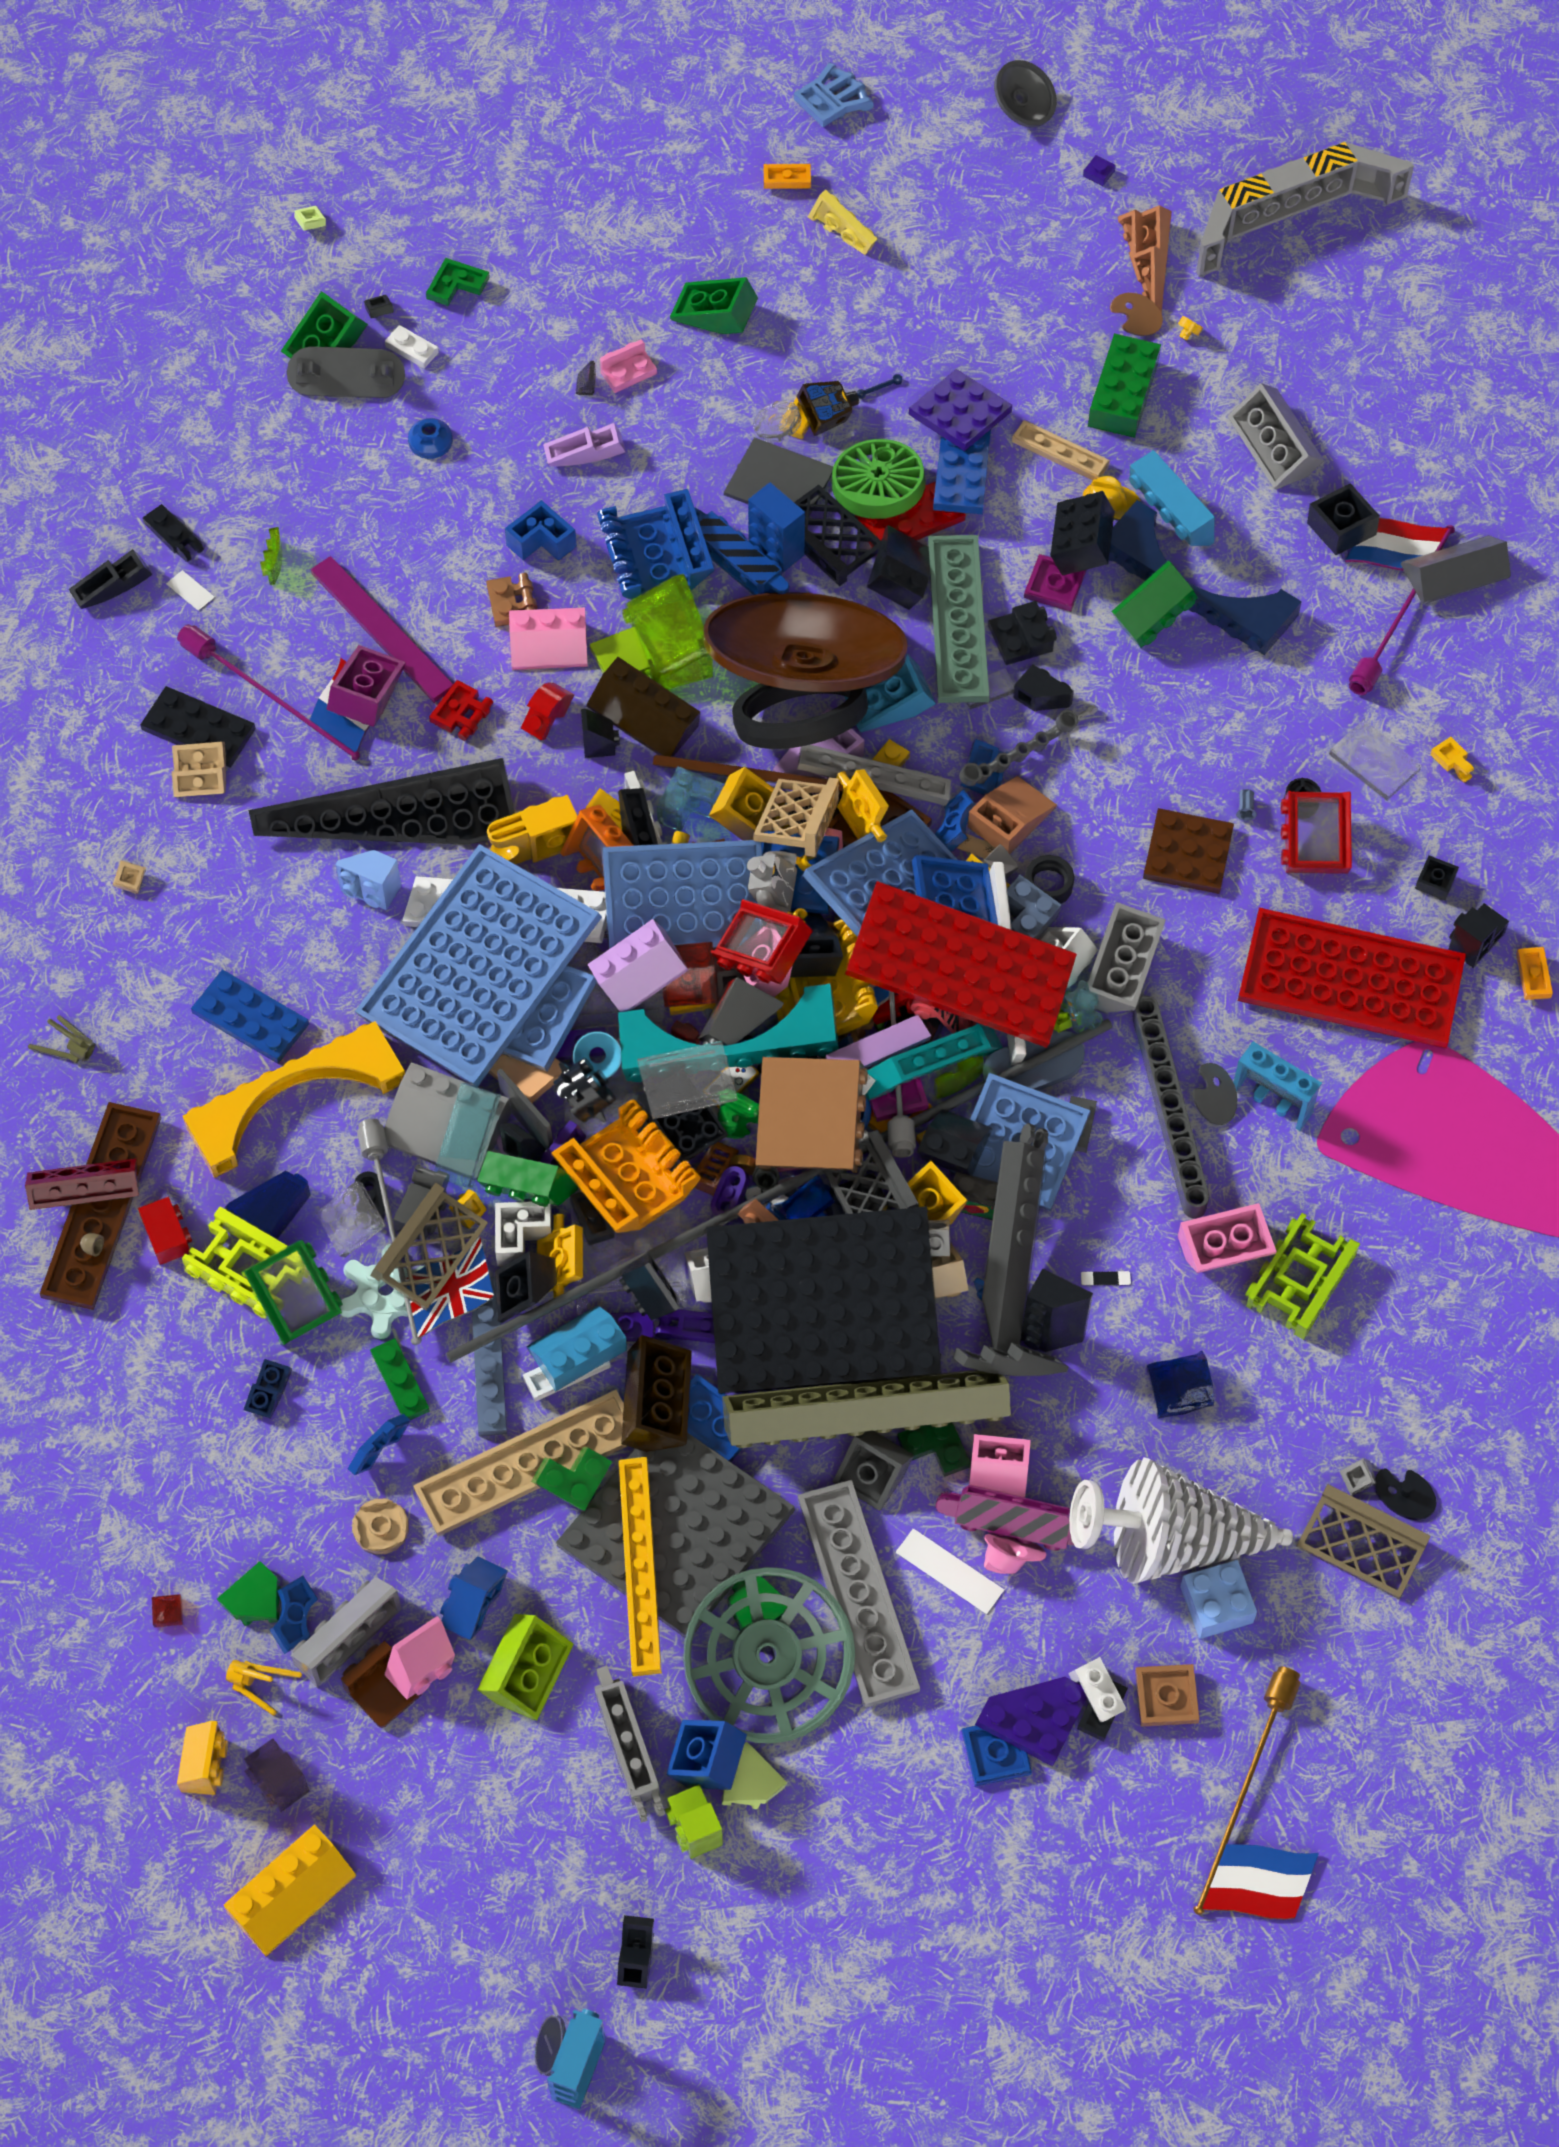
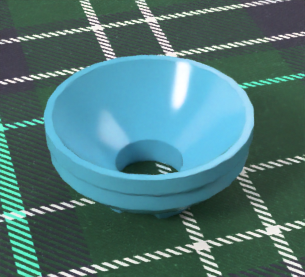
[573,1031,621,1078]

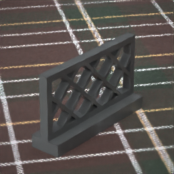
[822,1130,919,1214]

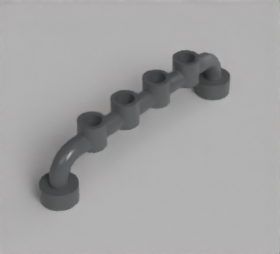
[959,709,1079,786]

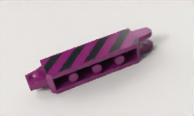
[935,1485,1074,1551]

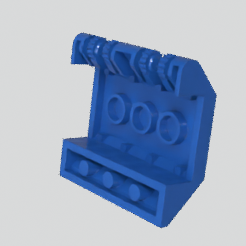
[597,489,714,603]

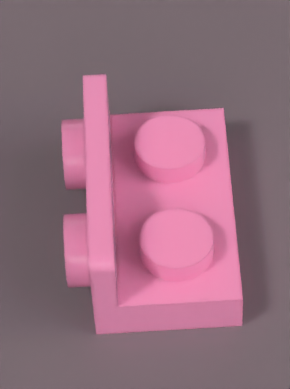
[600,339,657,393]

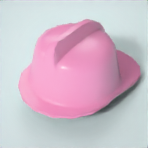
[984,1534,1047,1574]

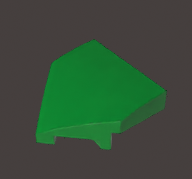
[217,1561,281,1626]

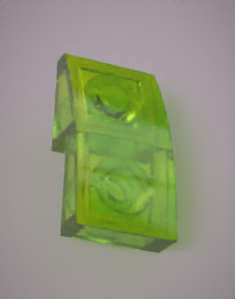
[260,527,283,585]
[934,1056,984,1099]

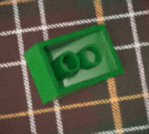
[670,277,758,334]
[281,291,368,359]

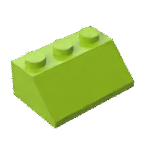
[477,1614,574,1720]

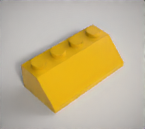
[223,1824,356,1957]

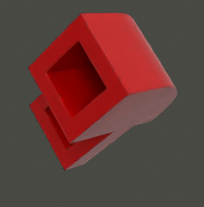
[521,683,575,740]

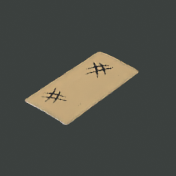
[956,834,995,859]

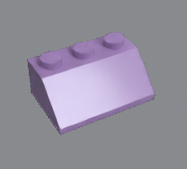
[587,919,689,1012]

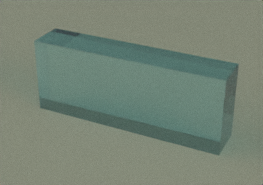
[434,1083,501,1188]

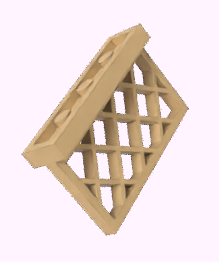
[753,778,839,857]

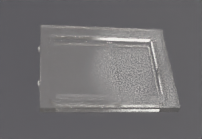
[637,1041,738,1119]

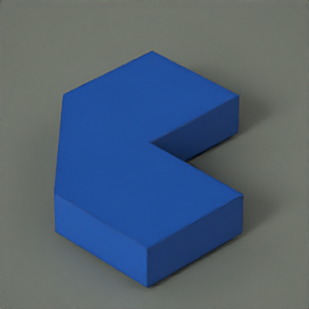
[348,1414,410,1475]

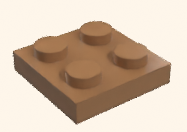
[1135,1664,1200,1727]

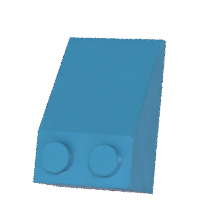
[844,654,936,732]

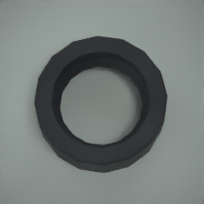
[1025,855,1074,904]

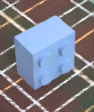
[1180,1560,1257,1639]

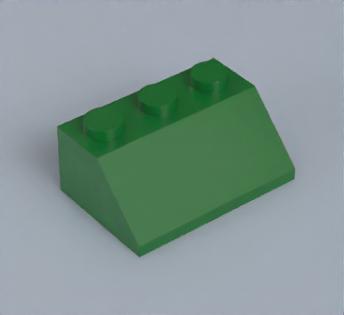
[1111,560,1198,648]
[477,1151,579,1207]

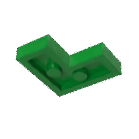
[426,258,490,306]

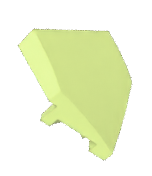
[722,1742,787,1809]

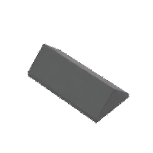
[1401,535,1511,604]

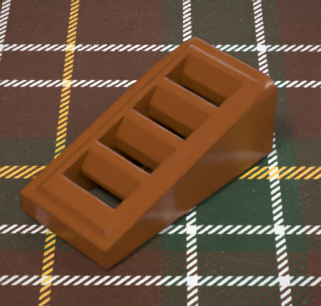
[694,1142,739,1196]

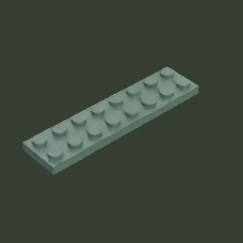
[928,535,989,703]

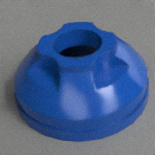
[408,418,453,459]

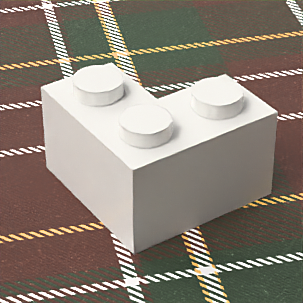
[495,1202,552,1266]

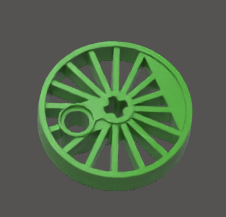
[832,439,926,519]

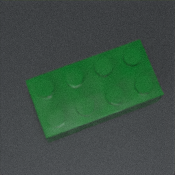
[1088,333,1161,438]

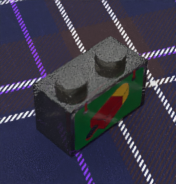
[953,1172,998,1221]

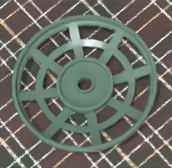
[683,1567,855,1744]

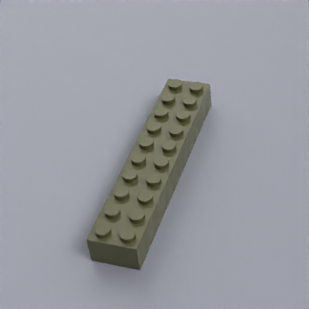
[722,1370,1011,1448]

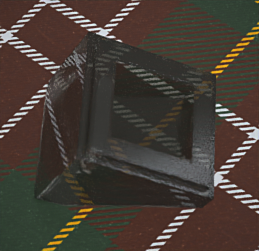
[576,361,596,395]

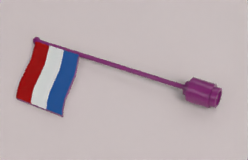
[1345,518,1455,695]

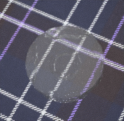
[753,400,802,443]

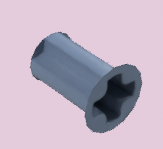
[1236,789,1257,821]

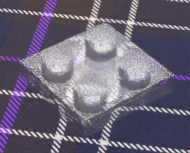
[315,1181,386,1258]

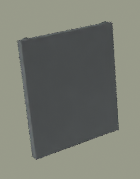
[497,1069,553,1151]

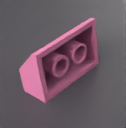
[509,608,588,670]
[1178,1203,1277,1273]

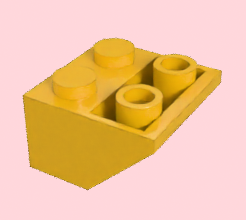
[177,1721,228,1795]

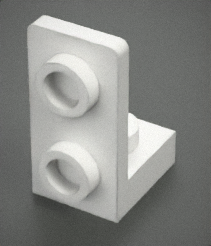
[1068,1657,1126,1722]

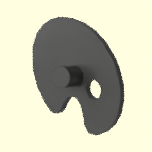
[1192,1063,1237,1125]

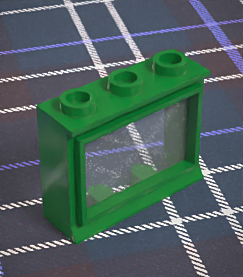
[241,1240,343,1345]

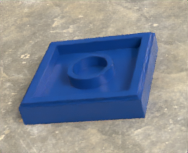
[961,1725,1032,1787]

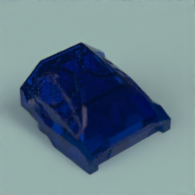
[1146,1351,1215,1418]

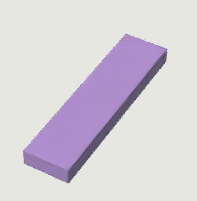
[825,1015,931,1068]

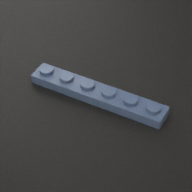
[472,1277,507,1436]

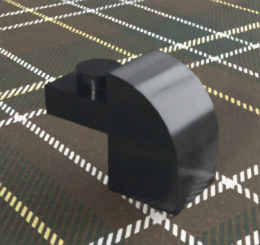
[617,1915,654,1989]

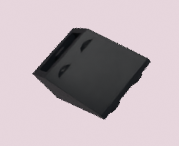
[775,911,843,978]
[637,1069,728,1163]

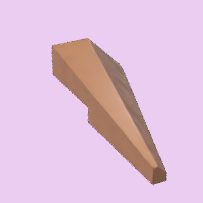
[1118,205,1172,314]

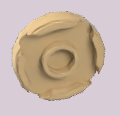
[352,1498,409,1555]

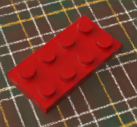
[855,481,966,556]

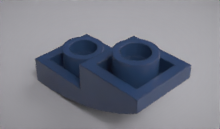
[243,1359,292,1419]

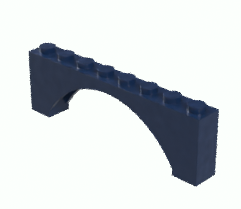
[1109,500,1302,655]

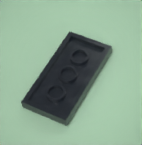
[140,686,256,768]

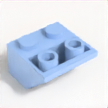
[335,850,401,910]

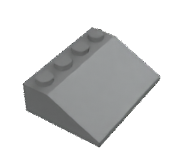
[384,1062,512,1180]

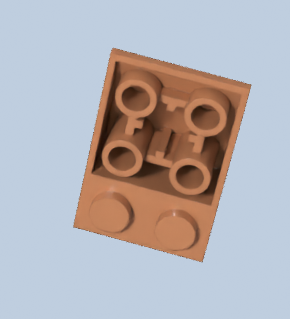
[968,776,1057,854]

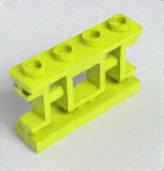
[182,1207,310,1319]

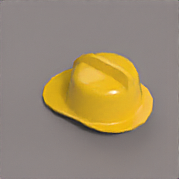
[1083,476,1140,520]

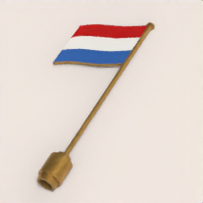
[1193,1666,1319,1920]

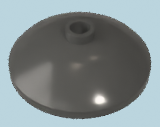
[994,60,1057,127]

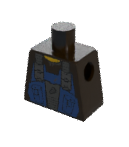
[796,381,859,436]

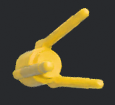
[226,1659,302,1716]

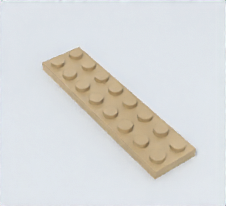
[413,1390,627,1537]

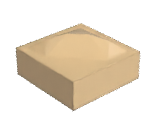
[113,860,146,894]

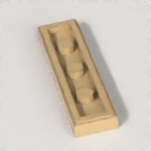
[1012,420,1110,480]

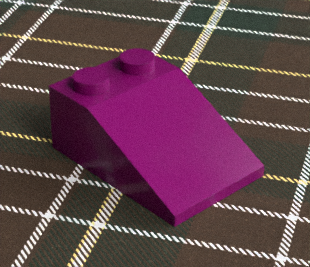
[327,645,405,727]

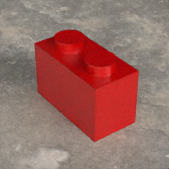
[138,1196,193,1265]

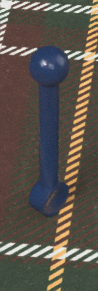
[857,374,902,399]

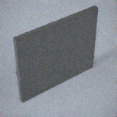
[724,437,833,518]

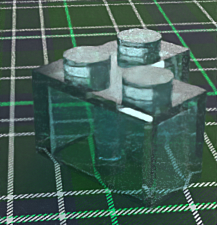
[657,766,725,832]

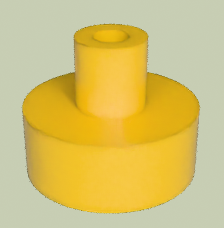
[1178,315,1203,341]

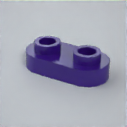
[711,1166,750,1216]

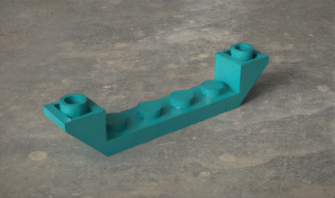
[865,1024,1003,1101]

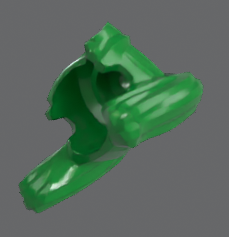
[717,1090,759,1139]

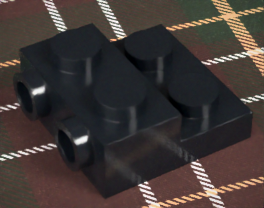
[988,601,1057,665]

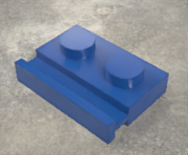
[960,739,1008,795]

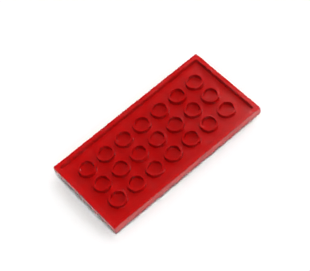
[844,881,1077,1048]
[1237,907,1466,1048]

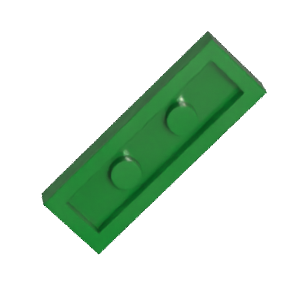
[370,1338,430,1420]

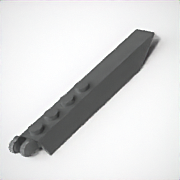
[982,1123,1049,1352]

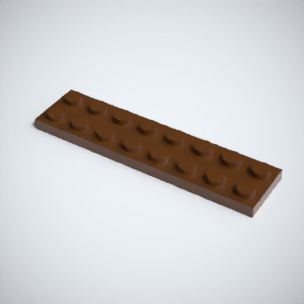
[39,1102,161,1310]

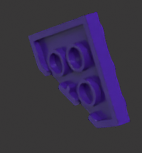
[975,1677,1087,1767]

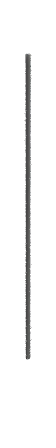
[445,1019,1112,1363]

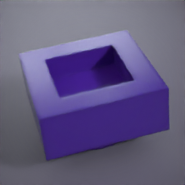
[1083,155,1116,186]

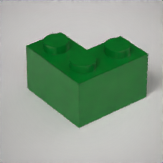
[531,1447,612,1511]

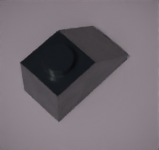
[581,709,620,758]

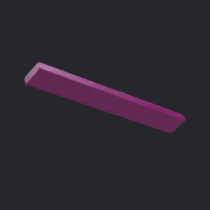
[311,556,453,703]

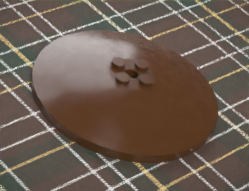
[703,592,908,692]

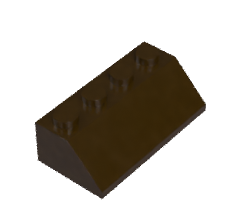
[586,657,701,757]
[621,1335,692,1452]

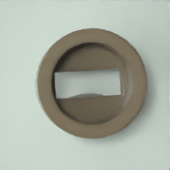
[80,1233,104,1257]

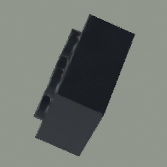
[1415,855,1459,901]

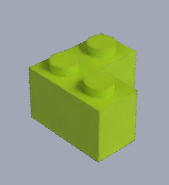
[664,1784,723,1859]

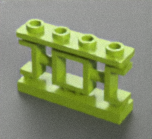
[1245,1213,1360,1340]

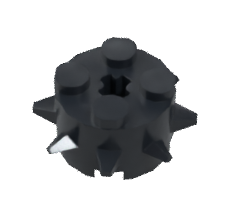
[553,1057,617,1123]

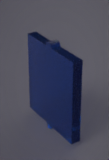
[782,1175,835,1220]

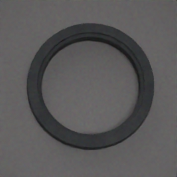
[732,684,868,749]

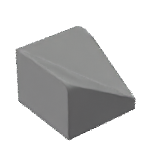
[983,844,1019,879]

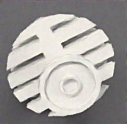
[1069,1457,1293,1584]

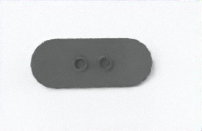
[286,347,405,398]

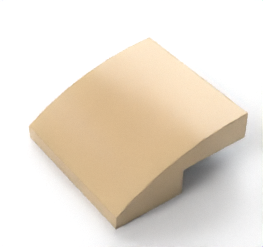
[172,742,226,797]

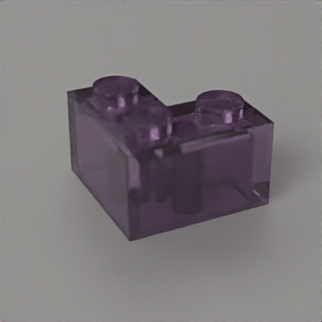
[244,1738,310,1812]

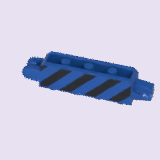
[694,507,789,595]

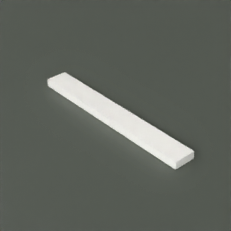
[989,862,1027,1065]

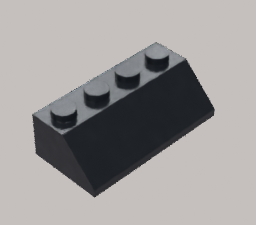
[1021,1269,1093,1352]

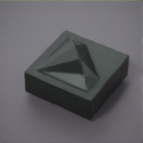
[364,294,394,318]

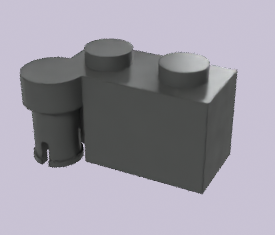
[393,1165,450,1240]

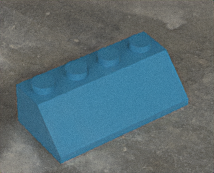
[1129,450,1215,546]

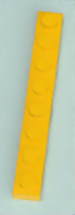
[619,1457,662,1677]

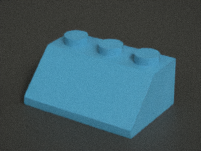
[527,1305,627,1392]

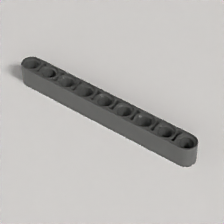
[1132,996,1209,1218]

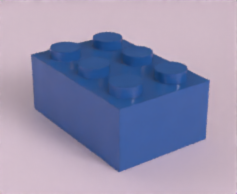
[748,482,805,572]

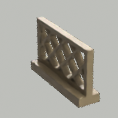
[370,1183,488,1310]
[1296,1484,1431,1599]

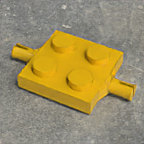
[836,769,889,842]
[537,1214,583,1298]

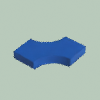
[935,789,976,852]
[270,1575,318,1654]

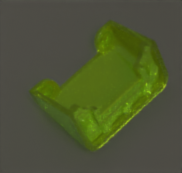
[622,574,713,690]

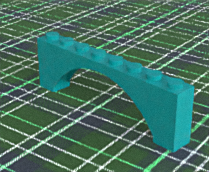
[618,984,839,1082]

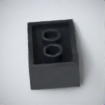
[867,525,930,610]

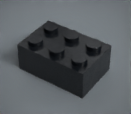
[1050,491,1115,576]

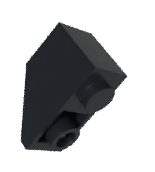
[1013,664,1074,711]

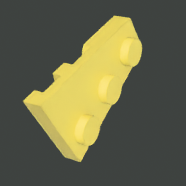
[808,190,877,255]

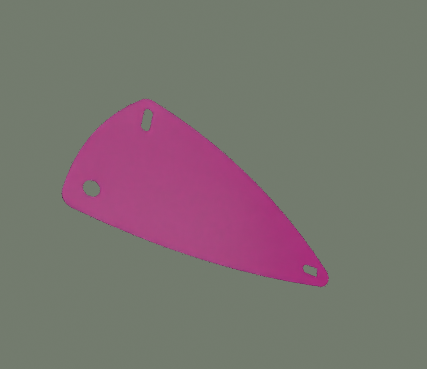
[1317,1041,1559,1237]

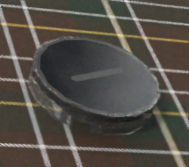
[535,2014,569,2076]

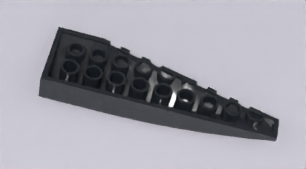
[248,758,515,845]

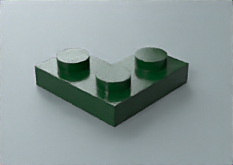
[897,1422,971,1477]

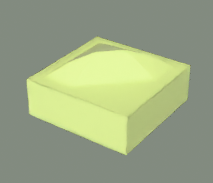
[294,206,326,231]

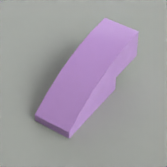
[543,423,626,466]

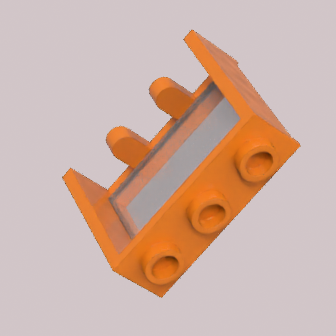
[560,804,634,891]

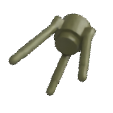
[28,1015,95,1064]

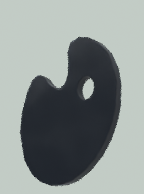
[1374,1468,1436,1520]

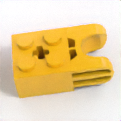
[487,795,577,865]

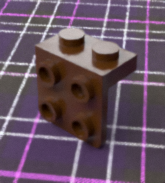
[340,1640,423,1728]

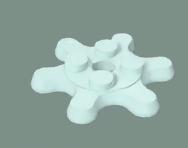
[340,1244,425,1340]

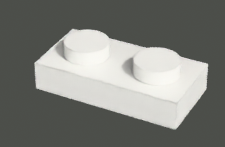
[385,325,439,369]

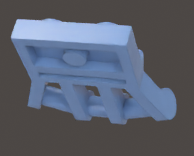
[794,62,874,127]

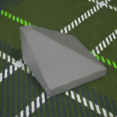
[1340,1458,1376,1496]

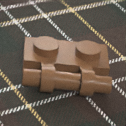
[486,573,537,627]

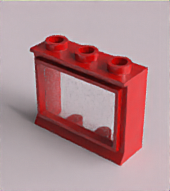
[1281,791,1352,874]
[711,899,813,985]

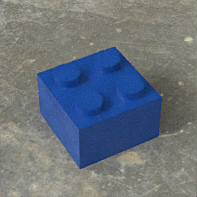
[666,1720,747,1790]

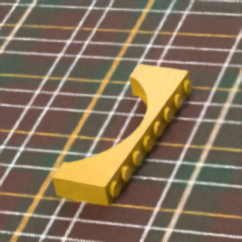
[182,1021,405,1178]

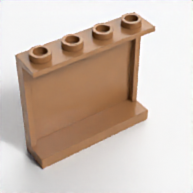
[755,1057,868,1173]

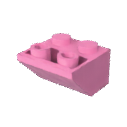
[969,1434,1031,1498]

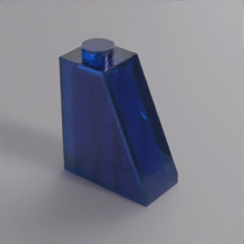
[225,1170,311,1239]

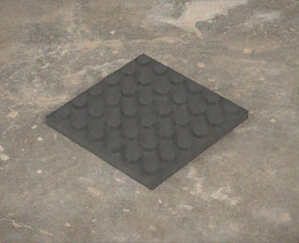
[556,1433,795,1638]

